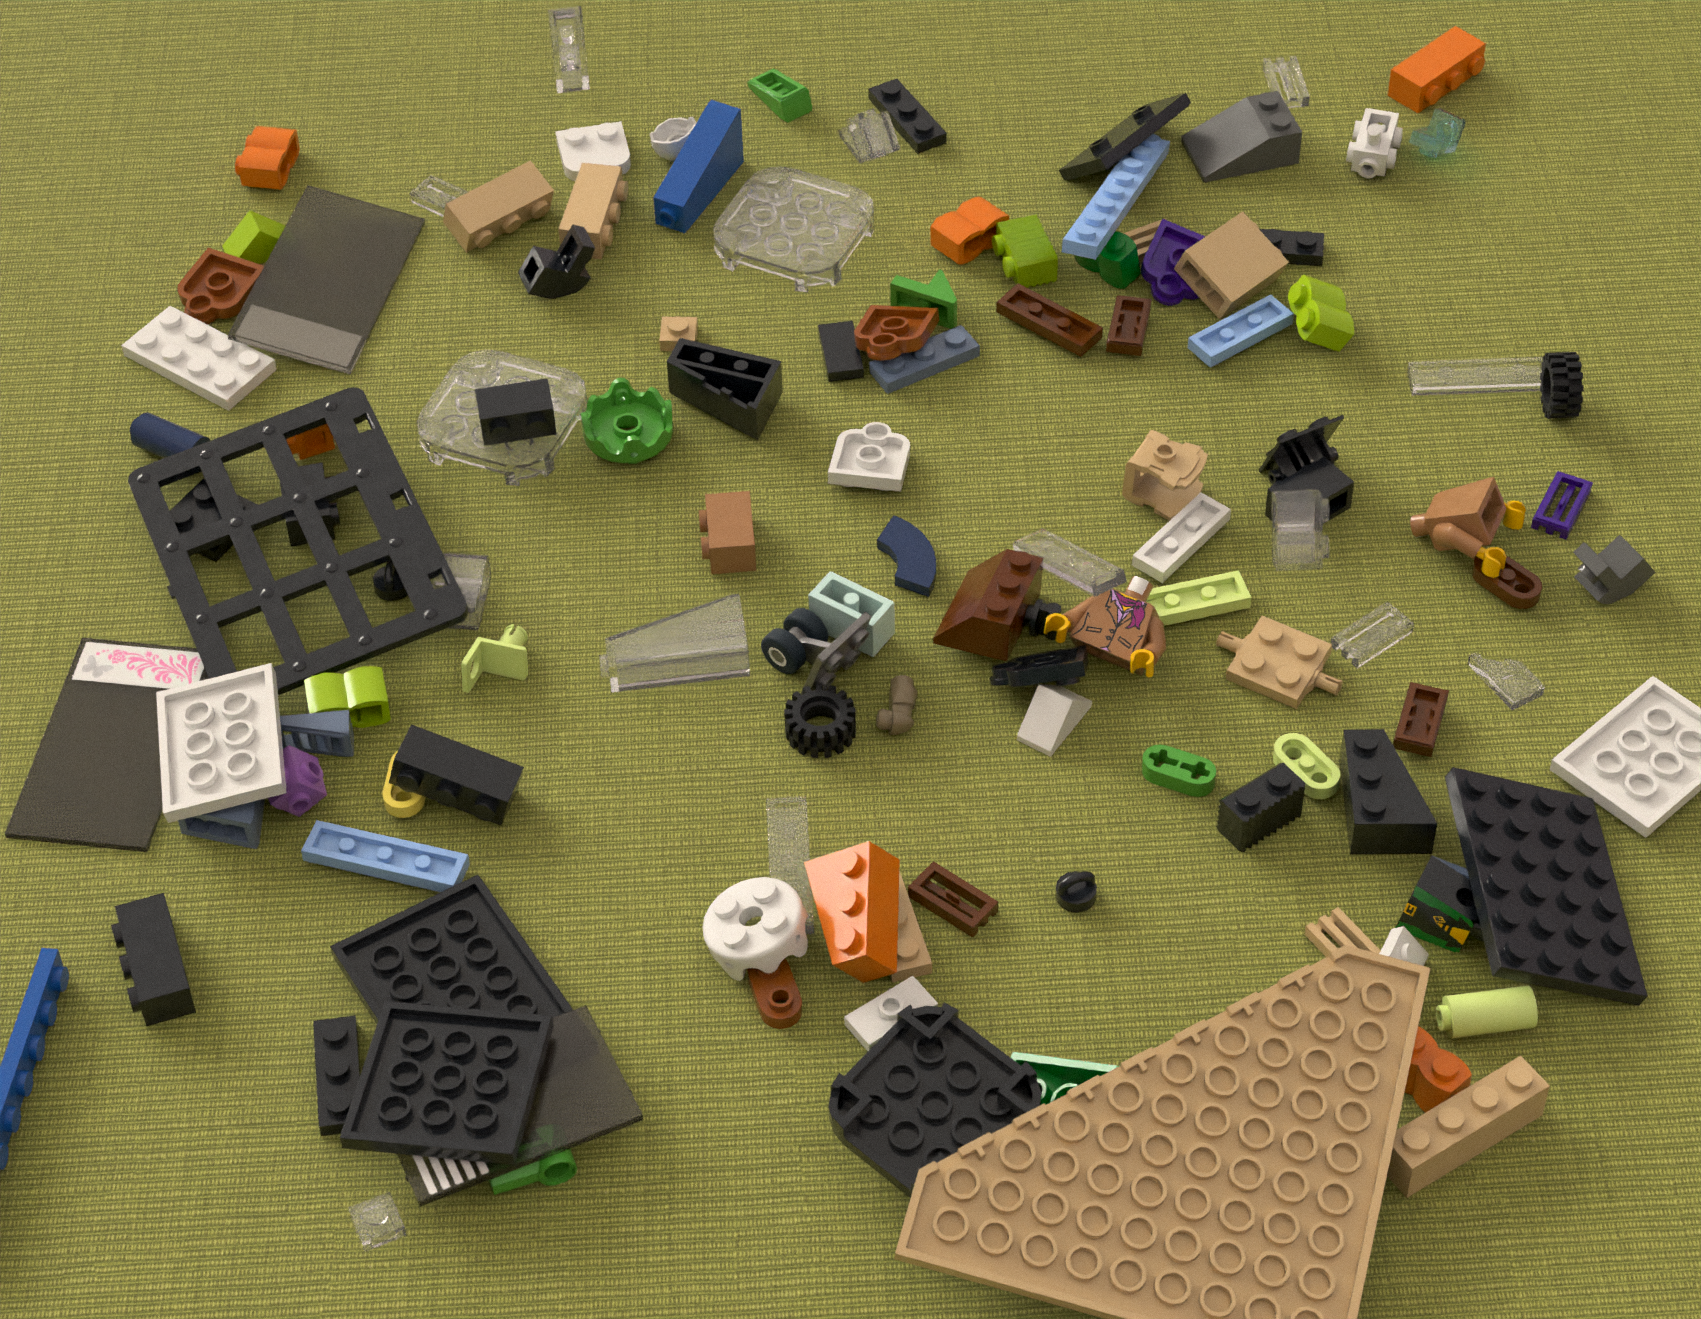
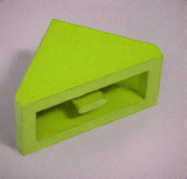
[222,210,299,264]

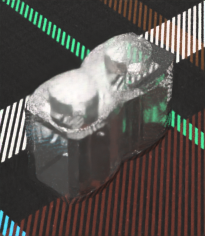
[1272,489,1330,571]
[432,552,491,630]

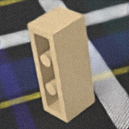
[443,160,554,253]
[558,163,628,259]

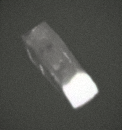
[548,6,590,93]

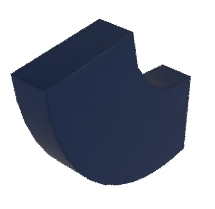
[877,515,936,597]

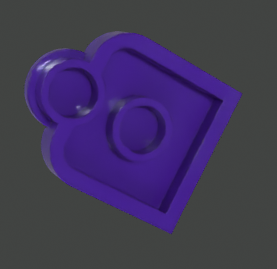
[1141,218,1205,306]

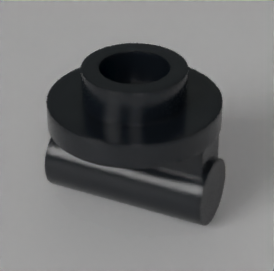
[1024,598,1061,640]

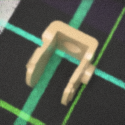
[1122,430,1208,521]

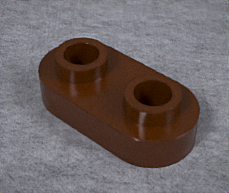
[1472,555,1542,609]

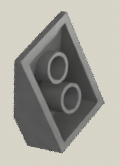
[1181,91,1302,183]

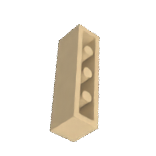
[1387,1056,1550,1198]

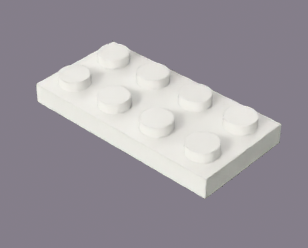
[121,306,277,411]

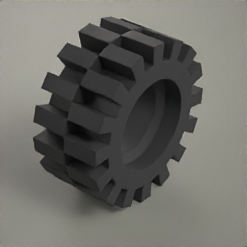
[1540,352,1584,419]
[784,684,856,758]

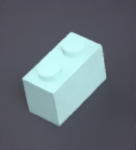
[808,571,895,657]

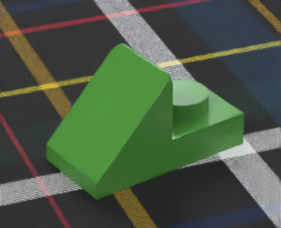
[890,269,957,329]

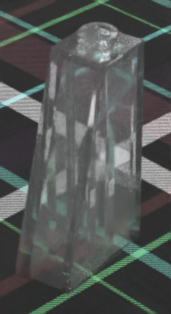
[599,594,750,693]

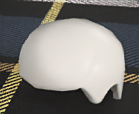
[650,117,696,161]

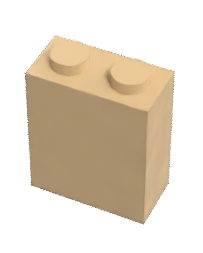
[1174,211,1289,320]

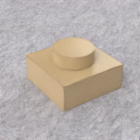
[659,316,698,351]

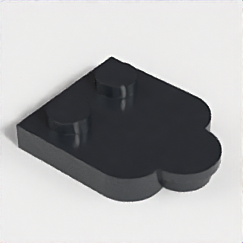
[989,645,1089,687]

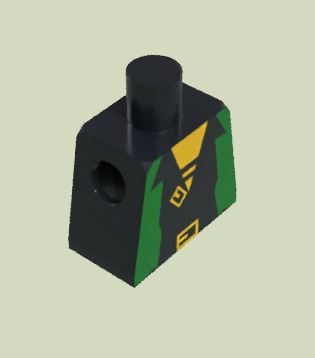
[1395,856,1484,952]

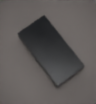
[818,321,864,382]

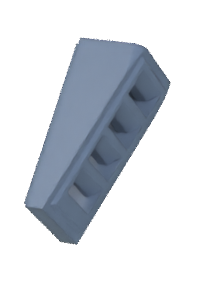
[280,710,354,757]

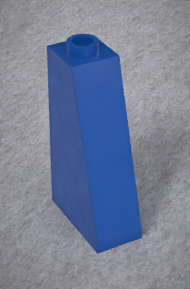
[653,100,744,233]

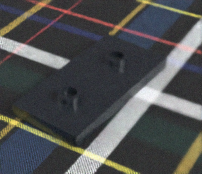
[1059,92,1191,181]

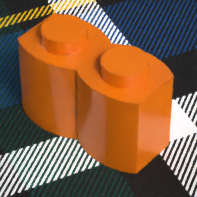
[235,126,300,190]
[930,197,1009,265]
[1404,1026,1472,1113]

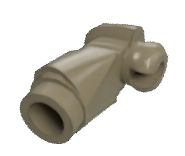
[876,675,918,735]

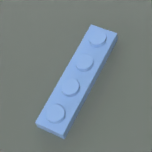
[301,820,470,892]

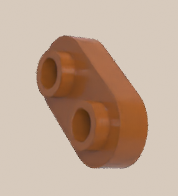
[747,958,802,1029]

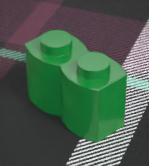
[1069,228,1141,289]

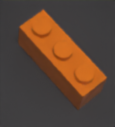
[1388,26,1486,113]

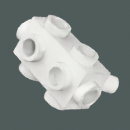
[1346,108,1403,178]

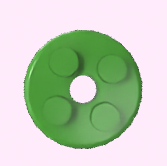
[581,378,673,464]

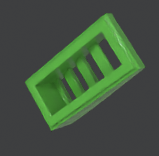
[747,68,812,123]

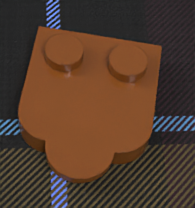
[177,248,269,324]
[854,305,939,361]

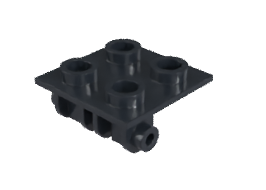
[1259,415,1344,485]

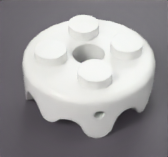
[702,877,809,981]

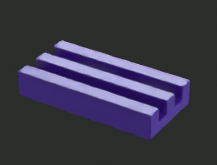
[1531,471,1593,540]

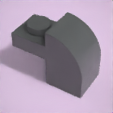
[1573,535,1656,604]

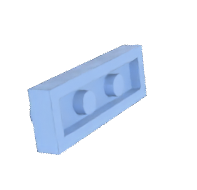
[1188,294,1294,368]

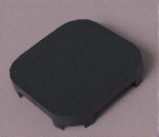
[828,1003,1042,1198]

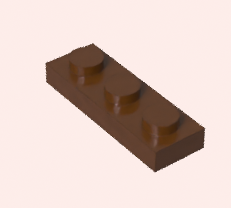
[996,283,1103,357]

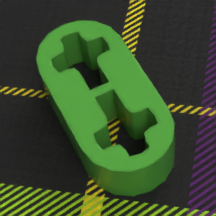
[1142,744,1216,797]

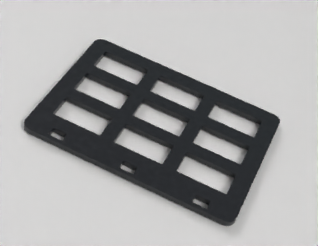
[128,387,469,695]

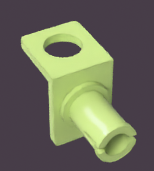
[461,624,528,693]

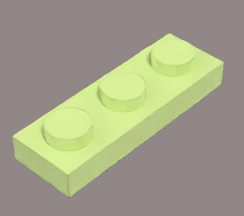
[1146,570,1252,626]

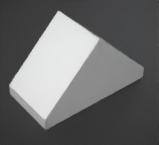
[1017,684,1092,757]

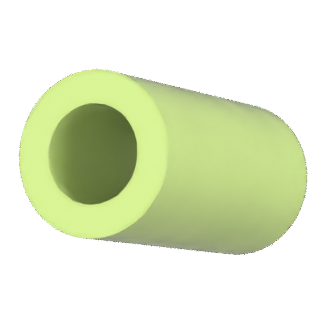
[1436,985,1538,1039]

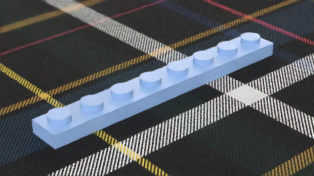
[1061,134,1170,260]

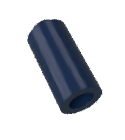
[130,412,211,458]

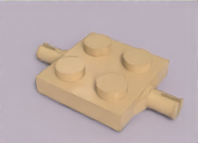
[1216,616,1343,709]

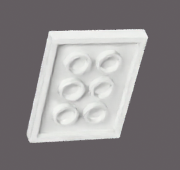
[156,663,287,823]
[1550,676,1701,838]

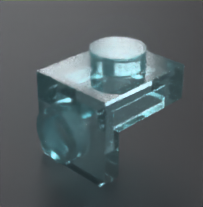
[1409,108,1466,158]

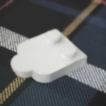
[556,121,631,181]
[828,422,910,492]

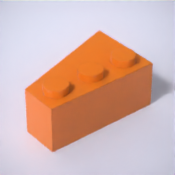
[804,841,900,983]

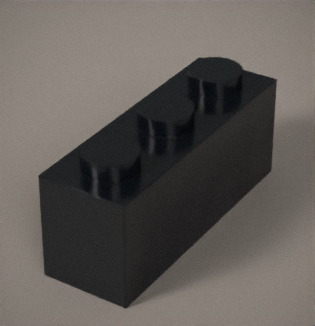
[389,724,524,826]
[111,893,196,1027]

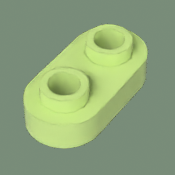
[1273,733,1340,799]

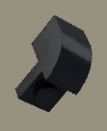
[518,224,596,299]

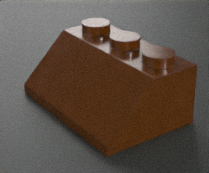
[933,549,1044,661]

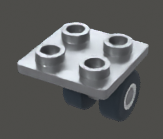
[761,608,872,695]

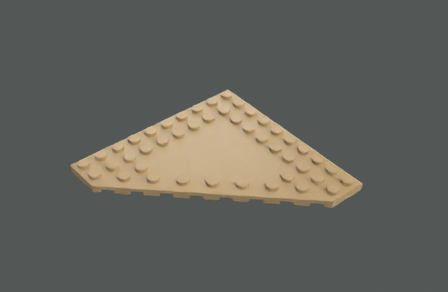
[894,945,1430,1319]

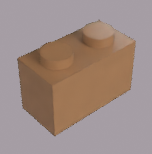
[699,491,756,574]

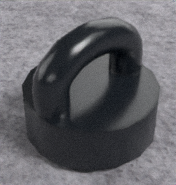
[373,561,407,601]
[1055,871,1097,913]

